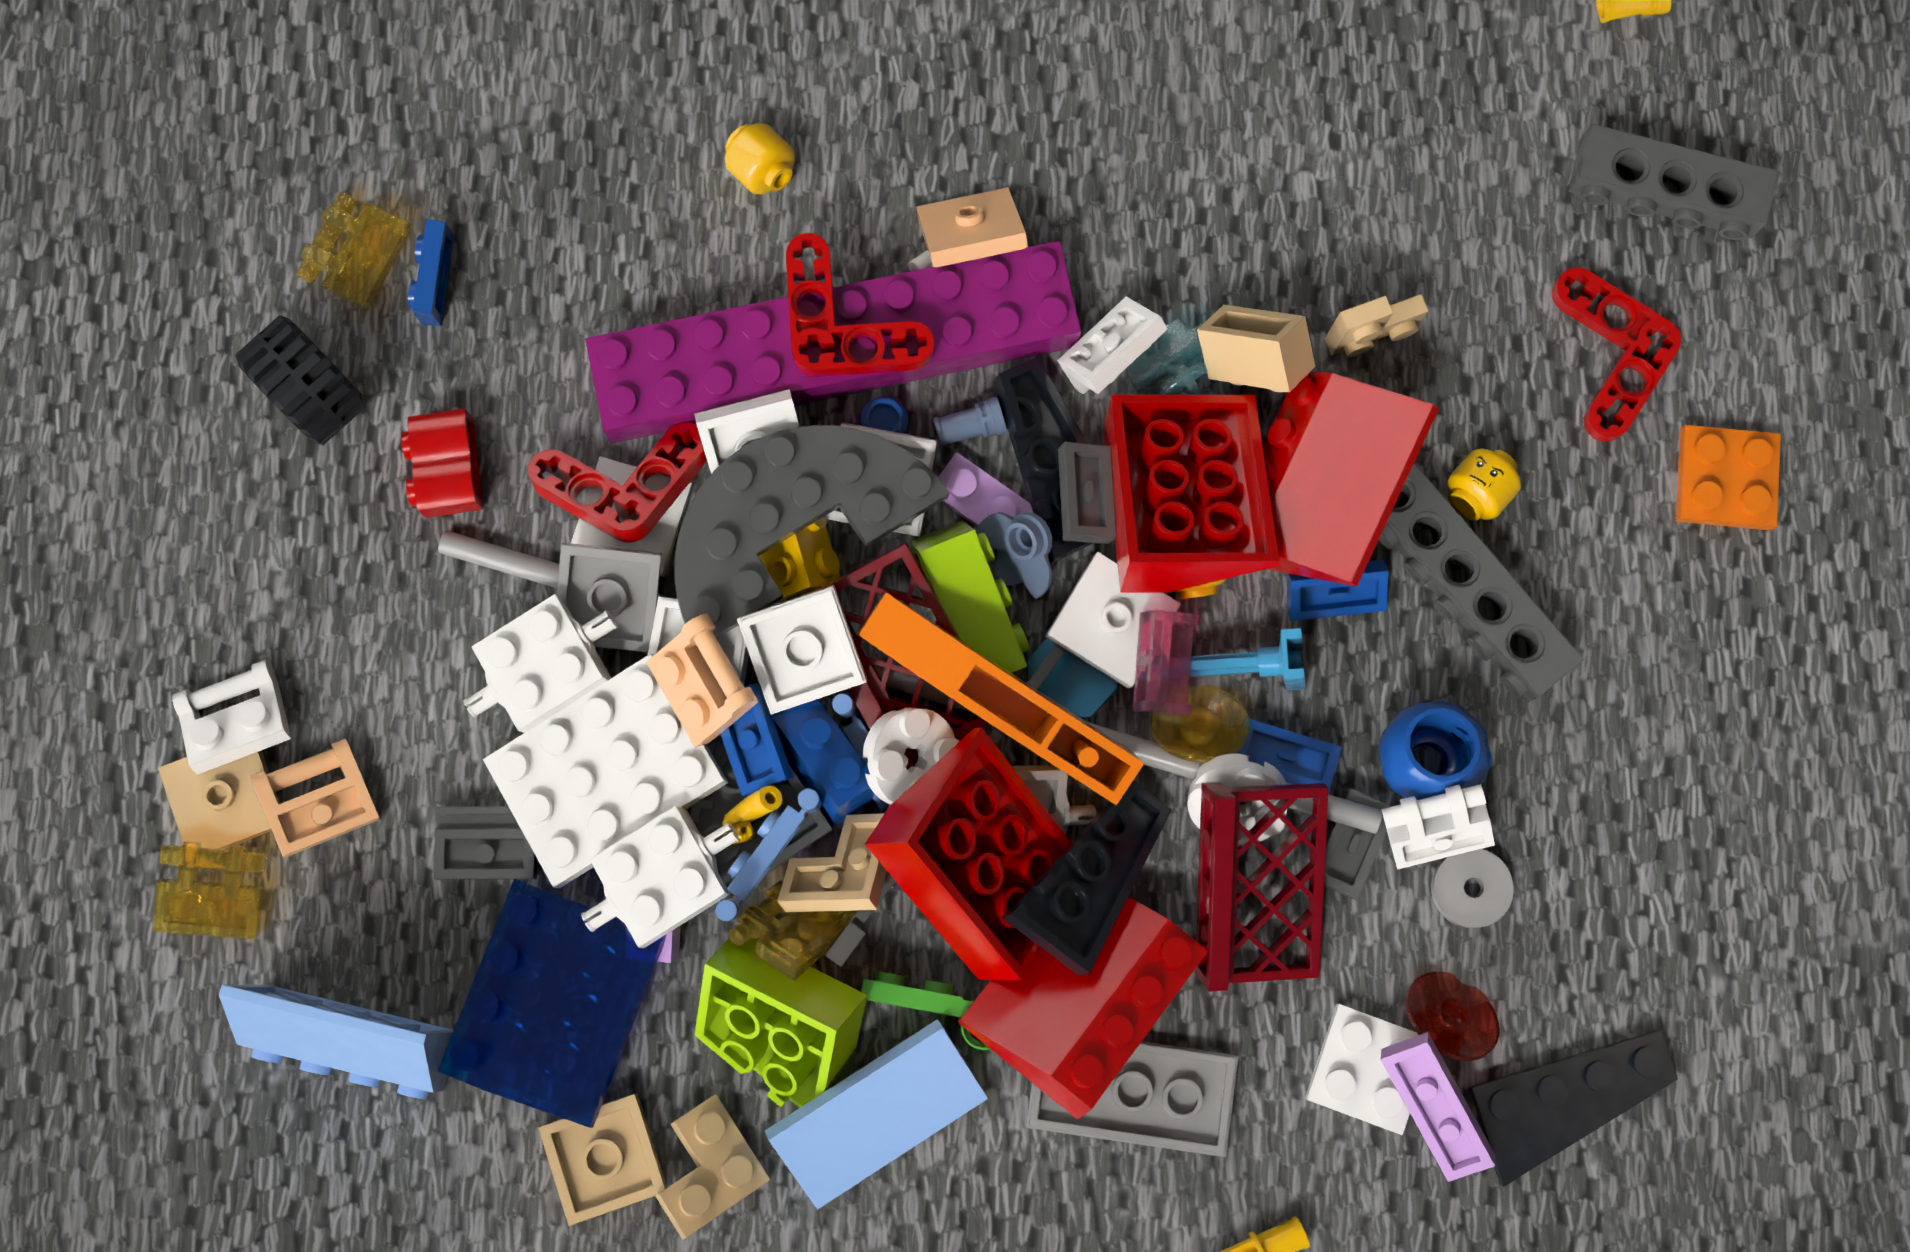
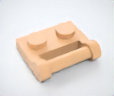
[646,614,758,748]
[250,738,379,859]

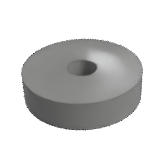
[1431,849,1514,928]

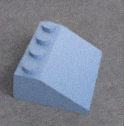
[219,984,460,1099]

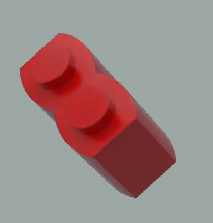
[401,408,484,518]

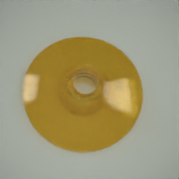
[1150,685,1250,762]

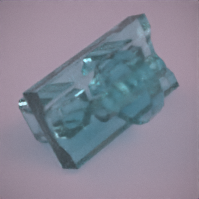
[1126,319,1207,395]

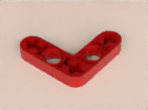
[786,233,935,377]
[1552,267,1681,442]
[527,422,707,543]

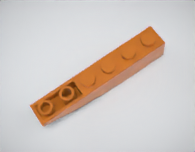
[858,591,1145,805]

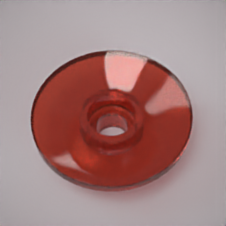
[1405,971,1500,1061]

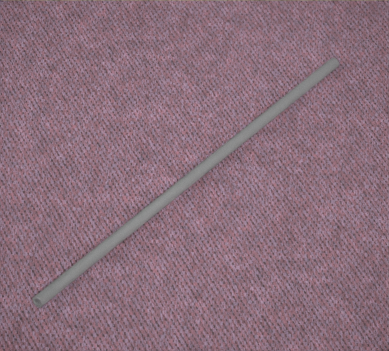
[438,530,1382,834]

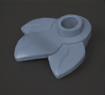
[975,512,1052,599]

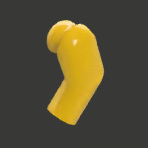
[722,786,782,844]

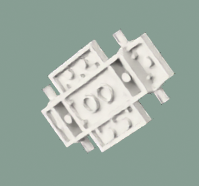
[463,594,740,948]

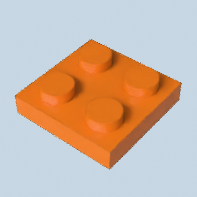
[1676,425,1781,530]

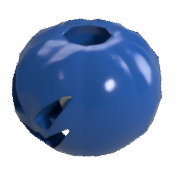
[1378,700,1491,800]

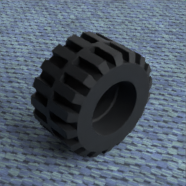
[235,315,367,445]

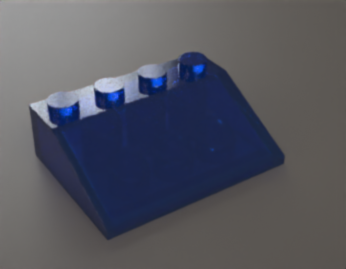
[438,879,667,1128]

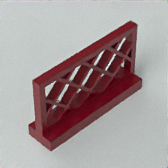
[804,542,989,770]
[1195,782,1329,992]

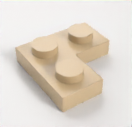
[1325,294,1429,357]
[778,813,887,912]
[655,1094,770,1240]

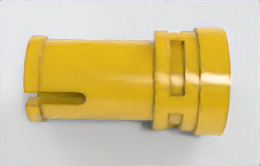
[1596,0,1672,23]

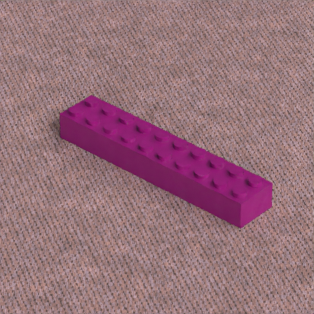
[585,241,1081,444]

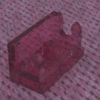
[1133,609,1199,716]

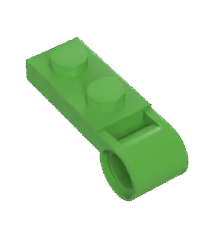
[861,971,990,1050]

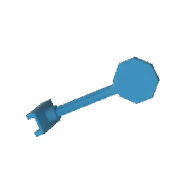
[1027,628,1306,718]

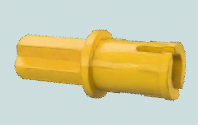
[1220,1216,1310,1252]

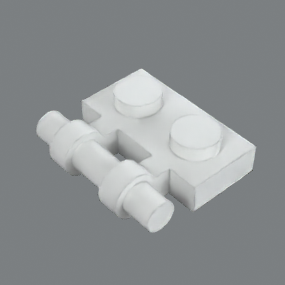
[1381,784,1495,870]

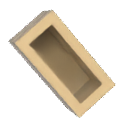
[1197,305,1315,392]

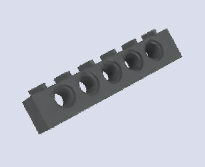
[1379,463,1584,702]

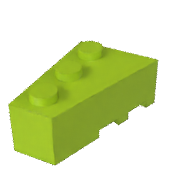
[909,520,1030,673]

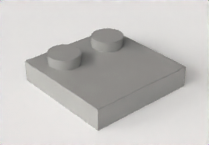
[557,543,662,652]

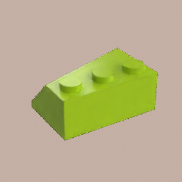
[695,930,867,1108]

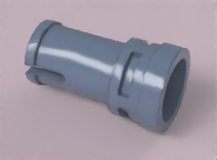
[933,396,1007,447]

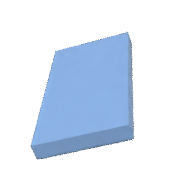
[765,1019,988,1210]

